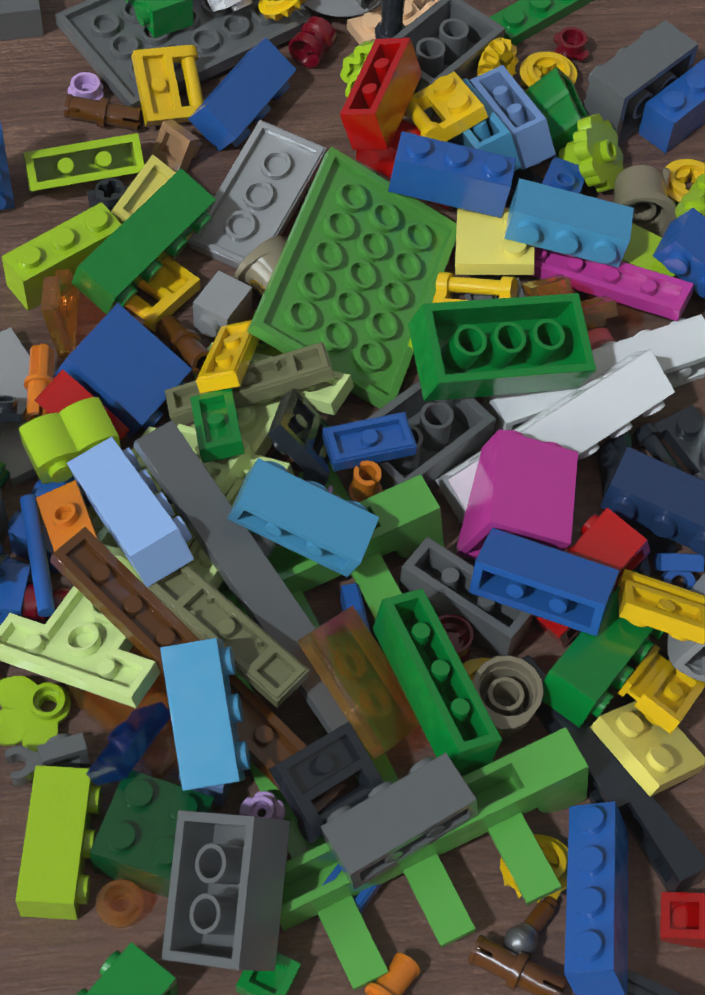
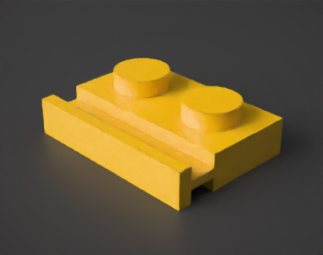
[618,569,705,645]
[618,644,705,734]

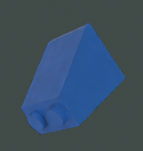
[53,303,192,437]

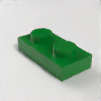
[190,388,245,463]

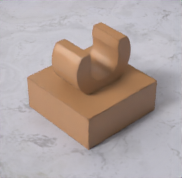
[151,120,202,172]

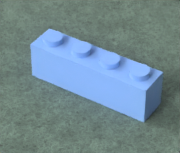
[67,437,194,587]

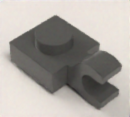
[4,732,91,786]

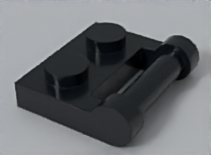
[268,388,331,486]
[632,405,705,481]
[269,721,384,844]

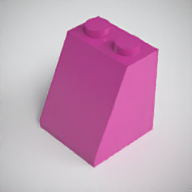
[456,429,578,560]

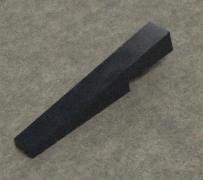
[521,655,705,892]

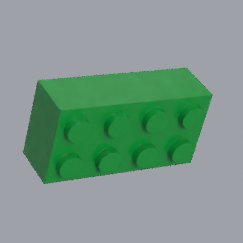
[408,293,596,401]

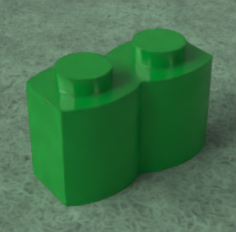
[524,67,589,156]

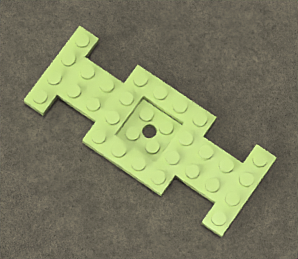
[0,342,354,708]

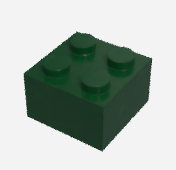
[90,768,215,898]

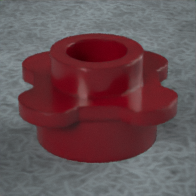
[553,27,589,61]

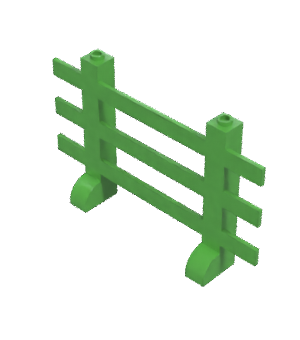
[199,461,589,991]

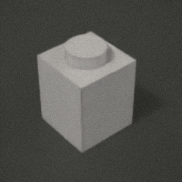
[193,270,252,338]

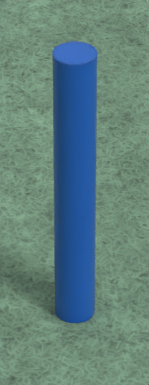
[20,494,56,617]

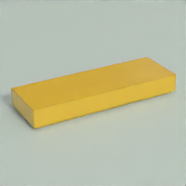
[196,320,260,394]

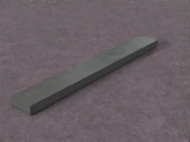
[133,420,374,733]

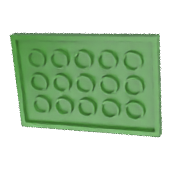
[247,146,457,409]

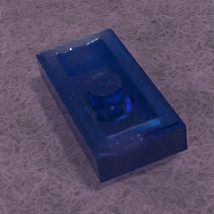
[86,702,171,785]

